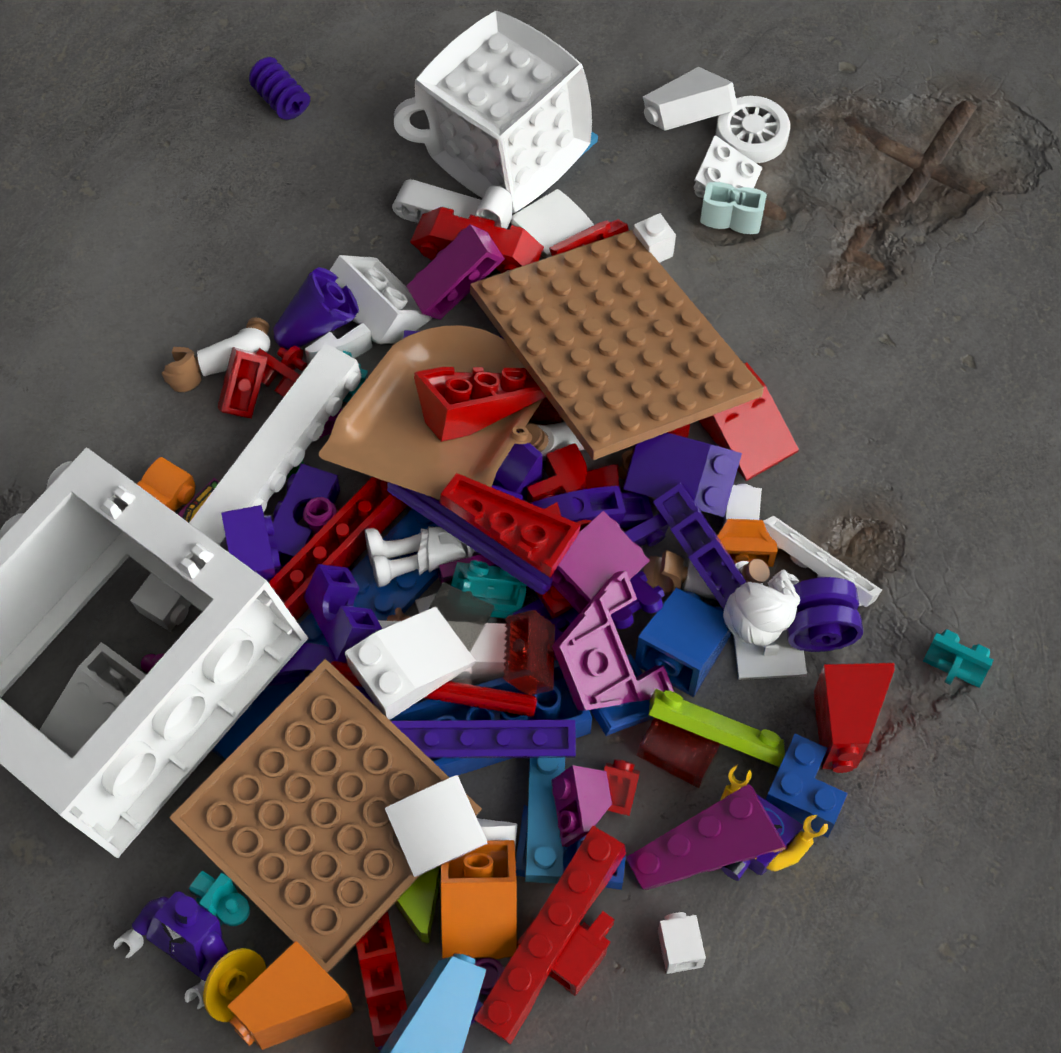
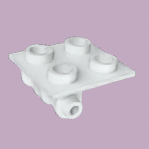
[694,136,762,198]

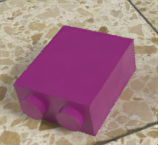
[551,511,650,614]

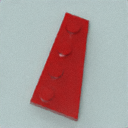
[440,473,581,578]

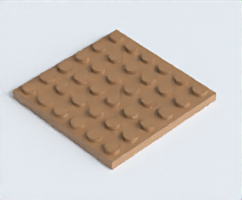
[169,659,482,973]

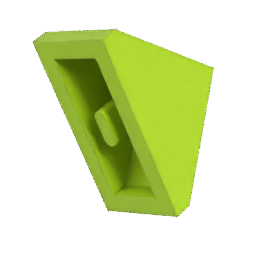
[394,865,441,943]

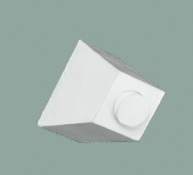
[643,67,738,131]

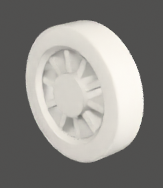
[716,96,790,163]

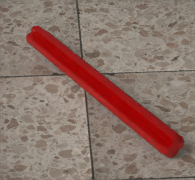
[331,661,537,716]

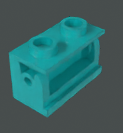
[447,560,527,620]

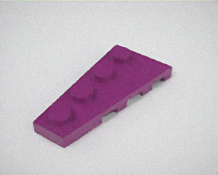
[626,784,787,890]

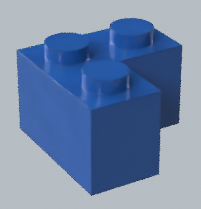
[766,733,848,838]

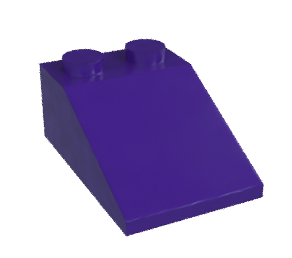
[623,433,742,517]

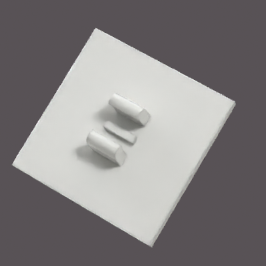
[733,629,807,680]

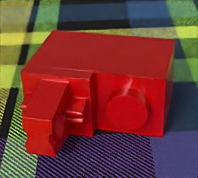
[517,911,615,996]

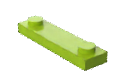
[649,689,785,767]

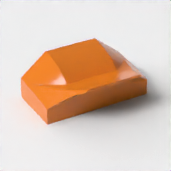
[717,519,777,567]

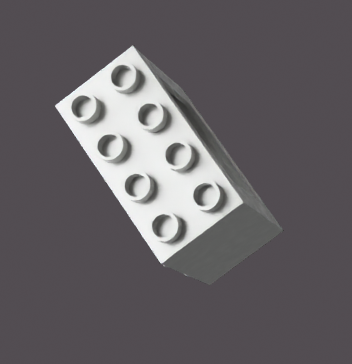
[0,447,308,858]

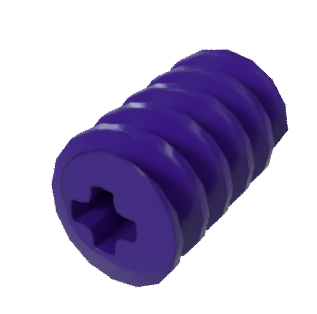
[249,57,311,120]

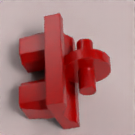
[256,346,307,397]

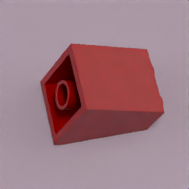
[814,663,895,773]

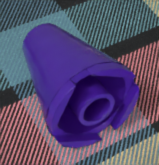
[273,267,359,349]

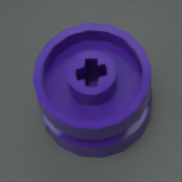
[786,577,863,652]

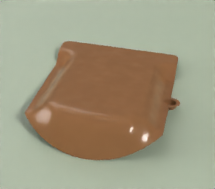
[319,325,543,500]

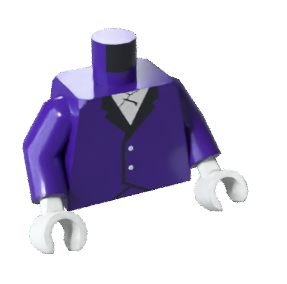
[114,891,228,1009]

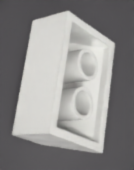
[330,255,433,344]

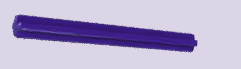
[387,482,553,595]

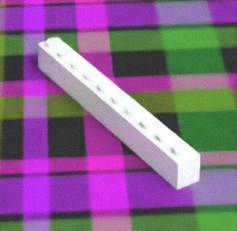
[130,342,361,632]

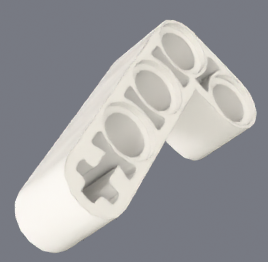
[392,179,512,229]

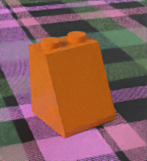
[441,840,517,959]
[227,941,354,1050]

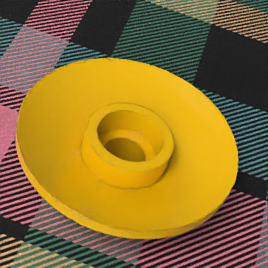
[203,948,266,1022]

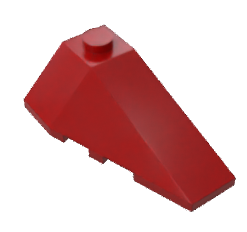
[414,367,546,442]

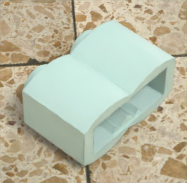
[700,182,767,234]

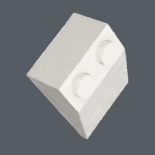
[345,607,476,720]

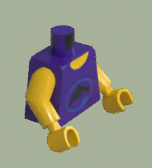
[720,764,828,881]

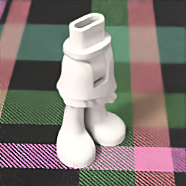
[365,527,477,587]

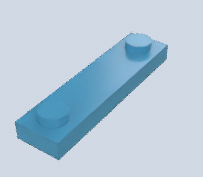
[525,758,565,884]

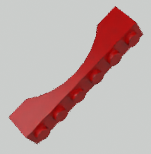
[474,825,626,1045]

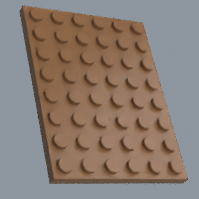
[470,230,764,460]

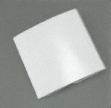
[511,189,594,258]
[385,775,488,877]

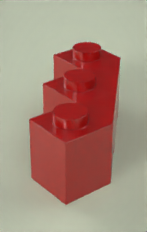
[410,207,544,273]

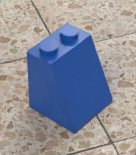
[635,587,732,697]

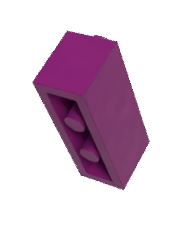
[406,224,505,320]

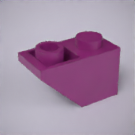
[551,765,612,847]

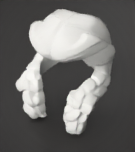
[723,569,800,646]

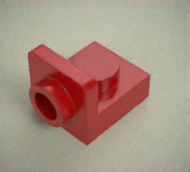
[604,759,640,816]

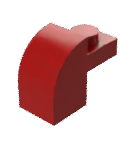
[527,443,587,503]

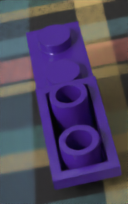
[531,486,653,528]

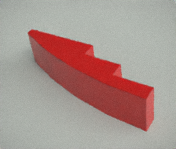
[356,911,407,1047]

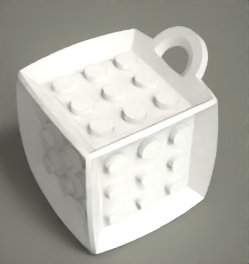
[394,11,592,213]

